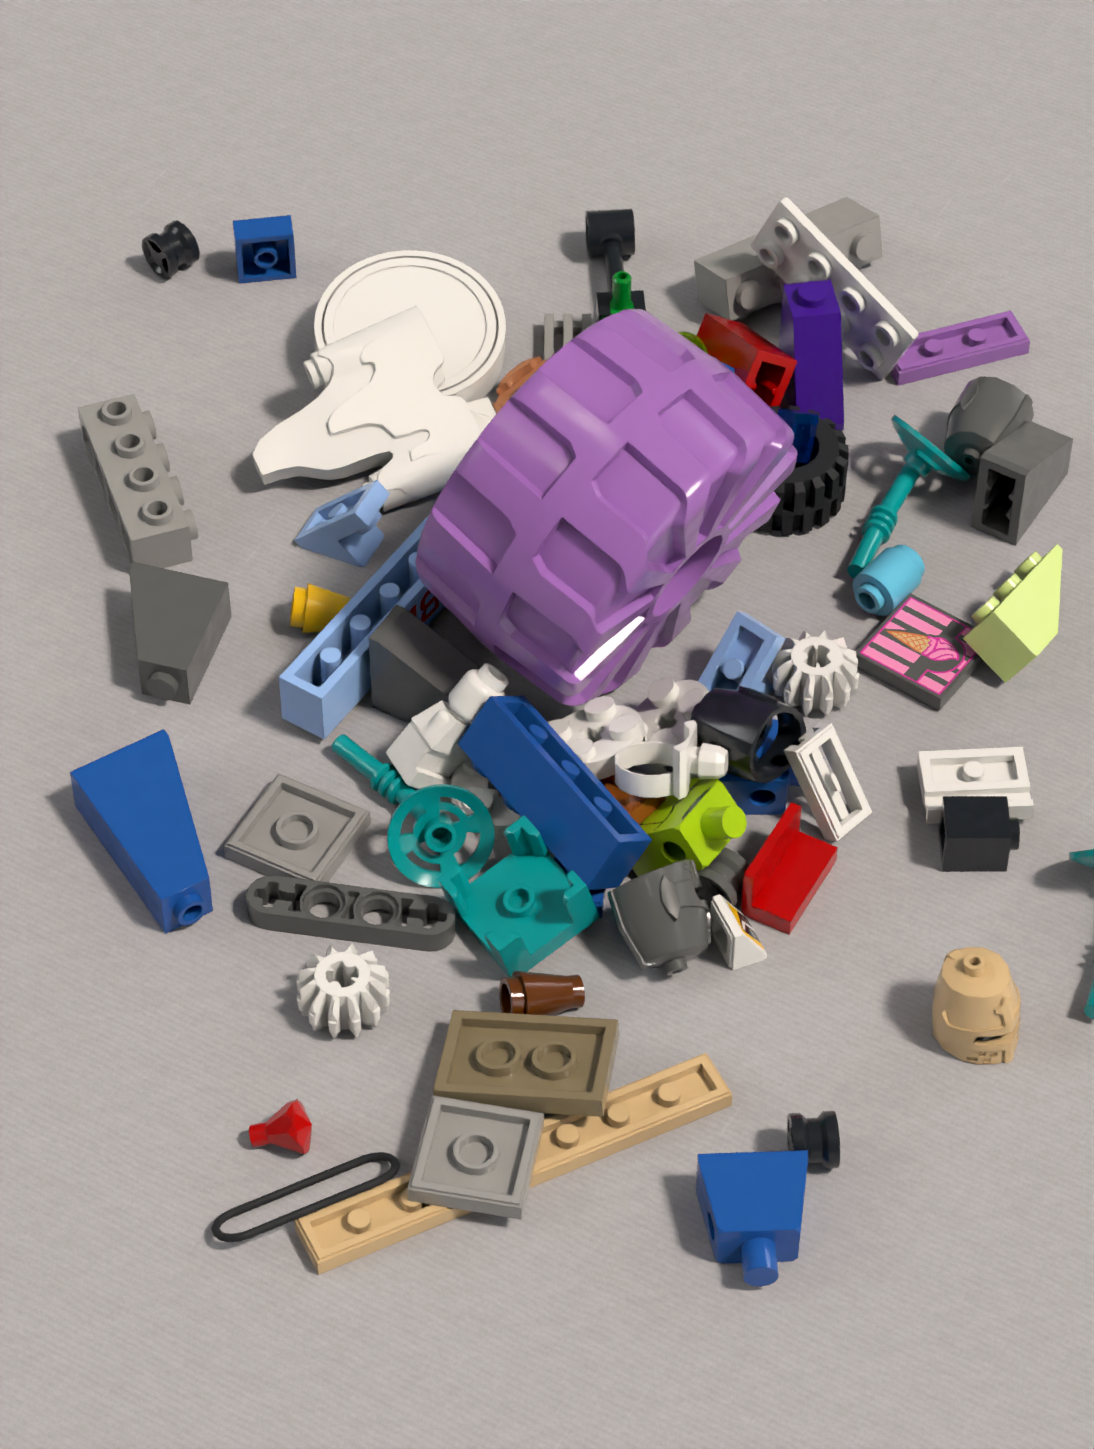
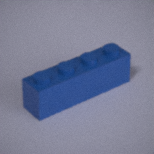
[458,695,652,890]

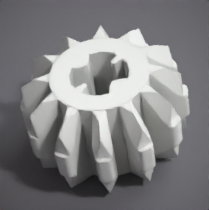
[772,630,859,717]
[296,943,390,1039]

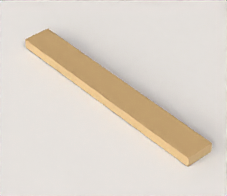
[294,1053,733,1275]

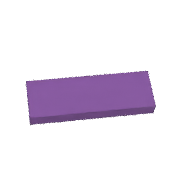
[890,310,1030,386]

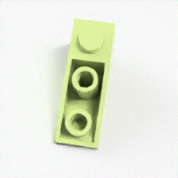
[963,544,1063,683]

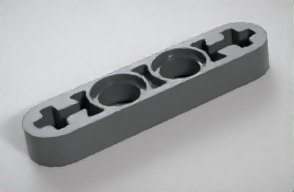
[246,875,455,952]

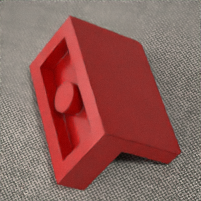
[741,802,838,935]

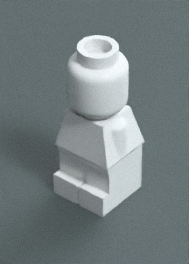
[386,663,509,789]

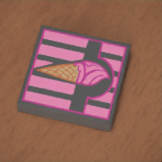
[856,593,984,711]

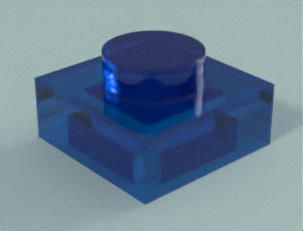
[777,408,820,463]

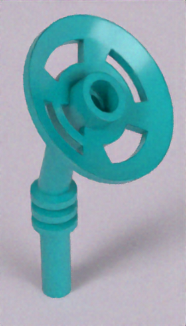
[847,414,971,578]
[331,734,495,888]

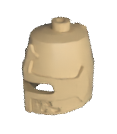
[932,947,1021,1065]

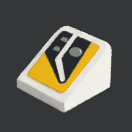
[710,895,767,970]

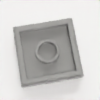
[224,773,371,882]
[407,1095,544,1220]

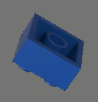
[233,215,297,284]

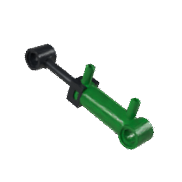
[585,209,646,322]

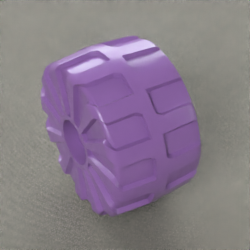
[415,309,797,706]

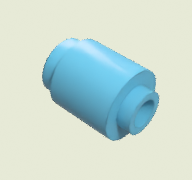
[852,544,925,616]

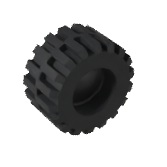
[760,405,849,535]

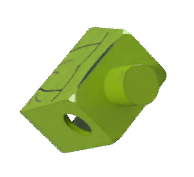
[632,777,747,877]

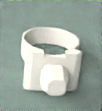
[615,720,728,800]

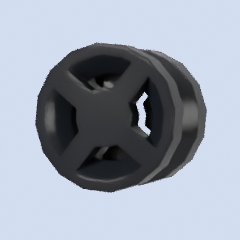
[142,220,200,278]
[787,1111,840,1169]

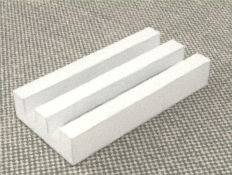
[784,722,872,841]

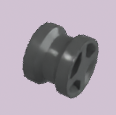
[696,847,749,910]

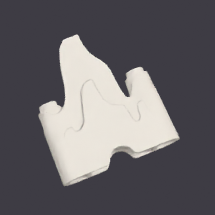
[253,306,481,512]

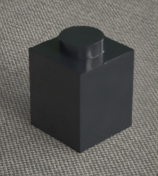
[938,796,1020,872]

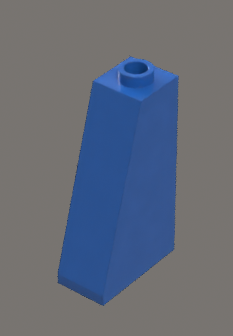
[70,729,213,934]

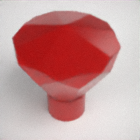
[249,1099,312,1154]

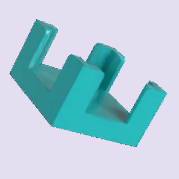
[437,815,600,977]

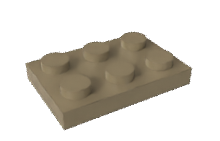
[433,1010,620,1117]

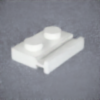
[917,747,1034,824]

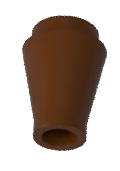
[499,971,585,1016]

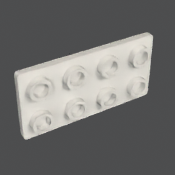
[751,197,919,380]

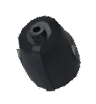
[690,686,806,783]

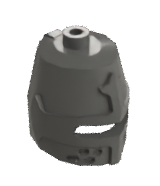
[944,376,1034,474]
[607,860,711,975]

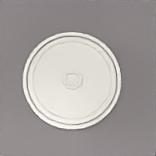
[314,250,506,403]

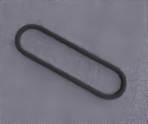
[211,1152,400,1242]

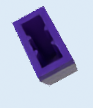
[779,280,844,430]

